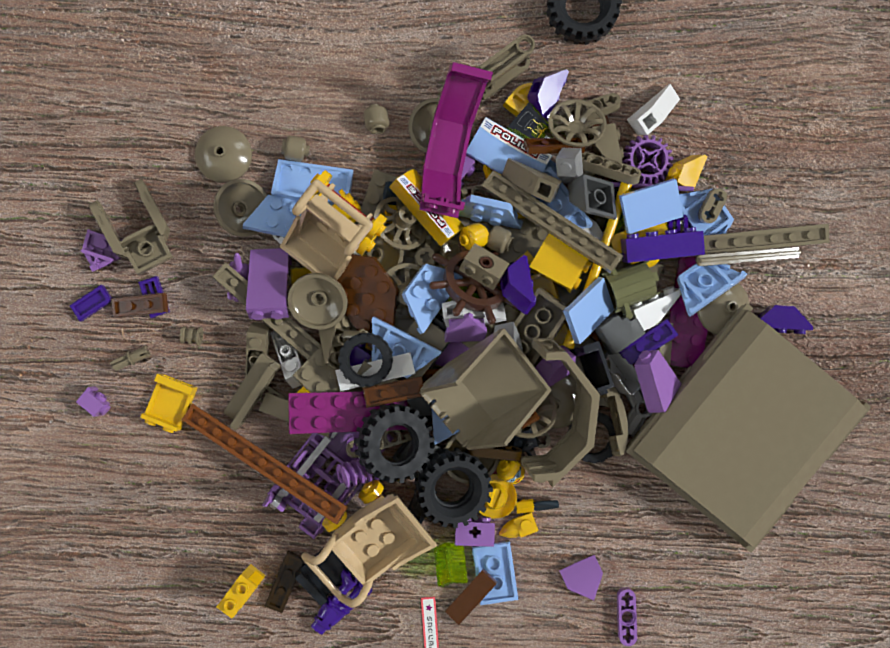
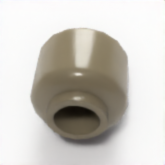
[363,104,389,134]
[281,135,310,162]
[486,225,514,254]

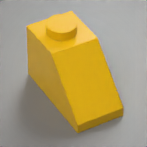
[665,155,708,192]

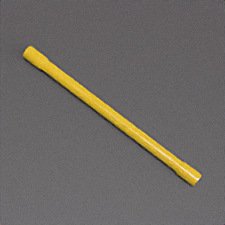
[563,182,632,349]

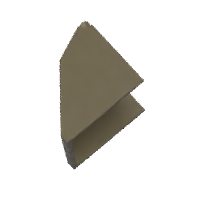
[420,328,552,450]

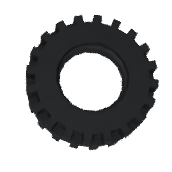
[546,0,622,45]
[354,404,435,483]
[414,448,493,528]

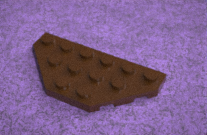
[337,253,399,350]

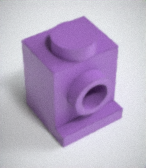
[76,386,111,417]

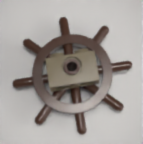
[429,241,518,324]

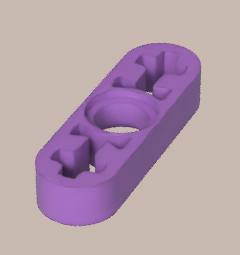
[617,587,637,646]

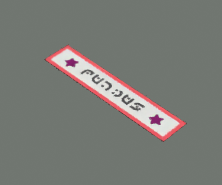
[421,597,439,648]

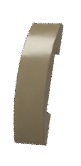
[600,387,628,456]

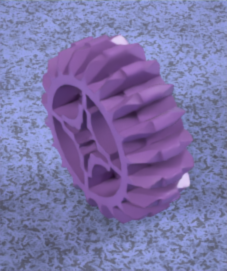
[622,135,674,184]

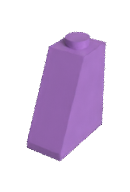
[634,350,681,413]

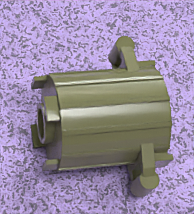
[600,261,660,319]

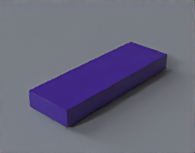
[619,319,678,365]

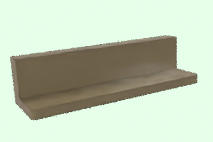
[223,353,281,431]

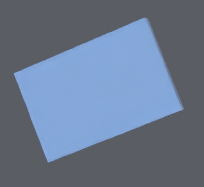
[619,178,683,234]
[563,277,614,344]
[472,541,518,605]

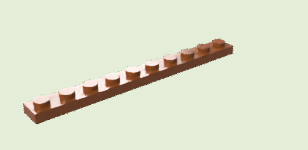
[182,404,348,524]

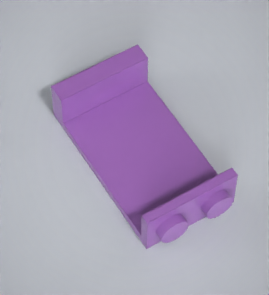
[246,248,292,320]

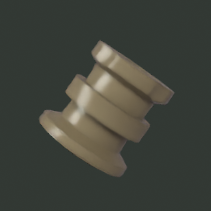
[179,326,203,346]

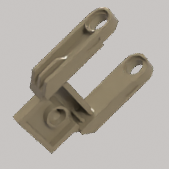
[476,34,535,100]
[89,178,174,275]

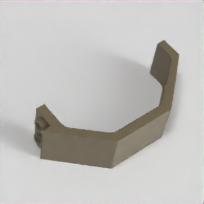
[521,338,600,488]

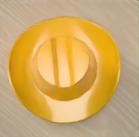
[479,474,517,519]

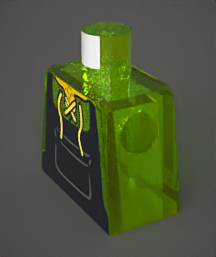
[507,102,550,139]

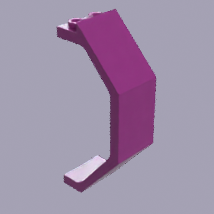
[419,62,493,218]

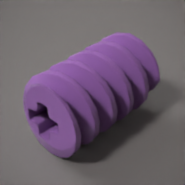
[336,459,379,488]

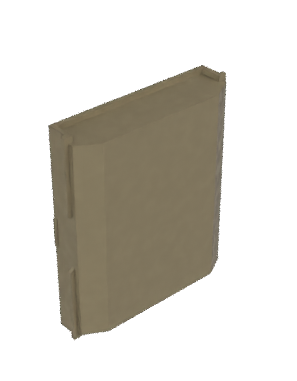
[625,303,871,553]

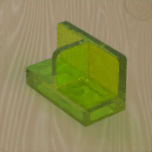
[434,542,468,587]

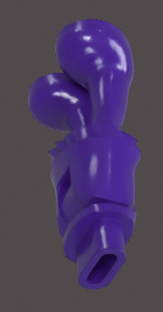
[311,568,373,635]

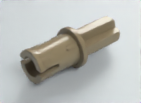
[111,345,151,371]

